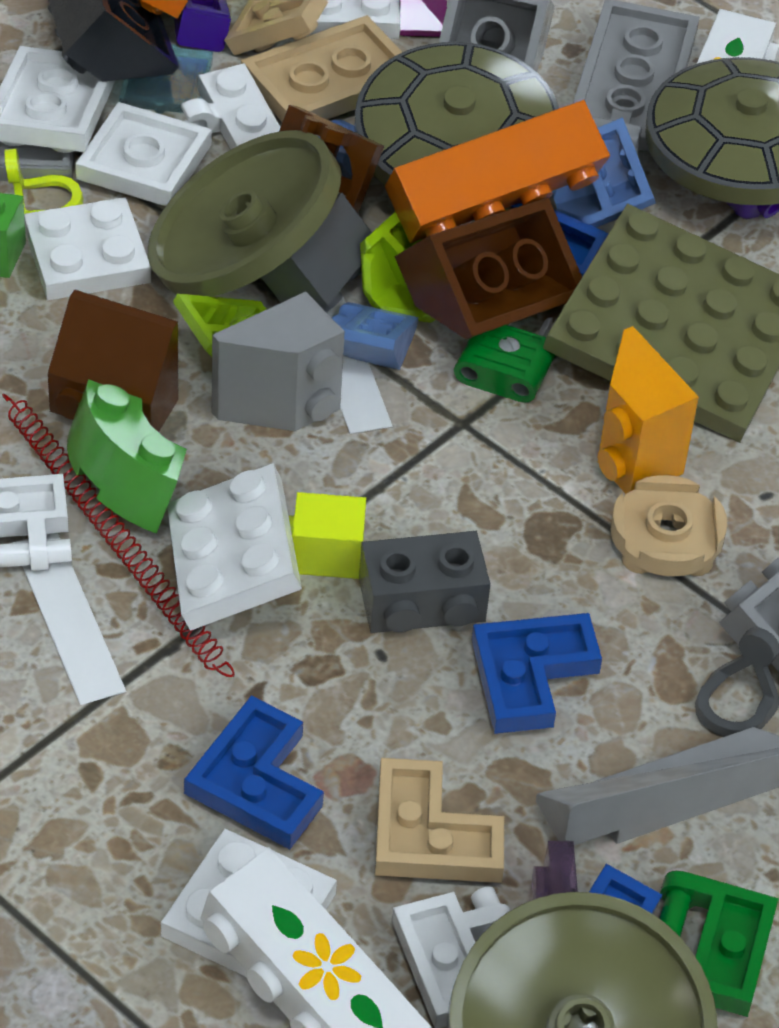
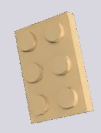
[241,15,402,122]

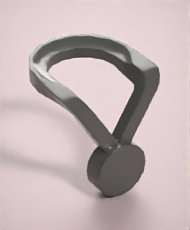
[695,627,779,737]

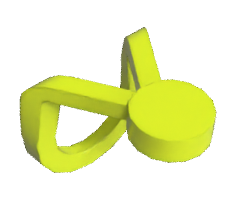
[4,148,84,214]

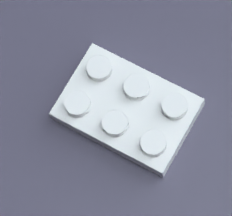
[0,46,116,153]
[167,463,302,631]

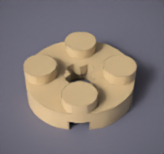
[610,475,727,576]

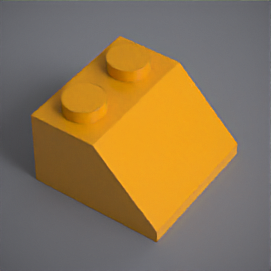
[597,326,699,494]

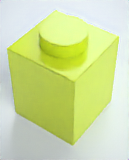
[288,492,367,579]

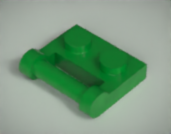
[659,870,779,1017]

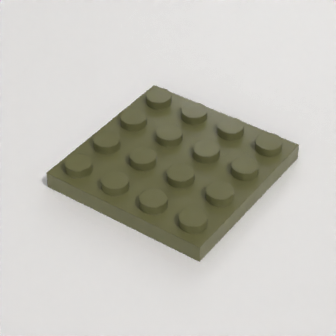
[543,203,779,443]

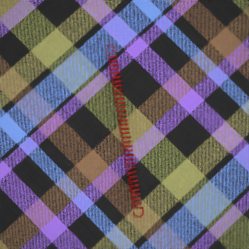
[2,393,235,677]

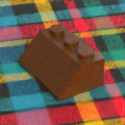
[394,197,582,340]

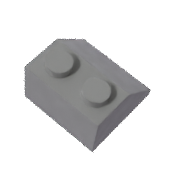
[439,0,555,72]
[212,291,345,431]

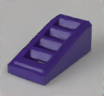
[174,0,231,52]

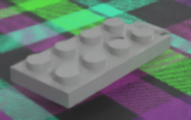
[573,0,700,153]

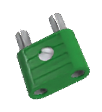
[453,318,556,403]

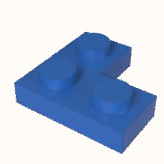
[471,613,602,734]
[184,695,324,850]

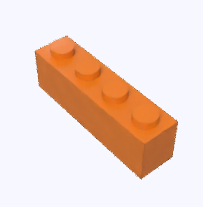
[385,100,610,243]

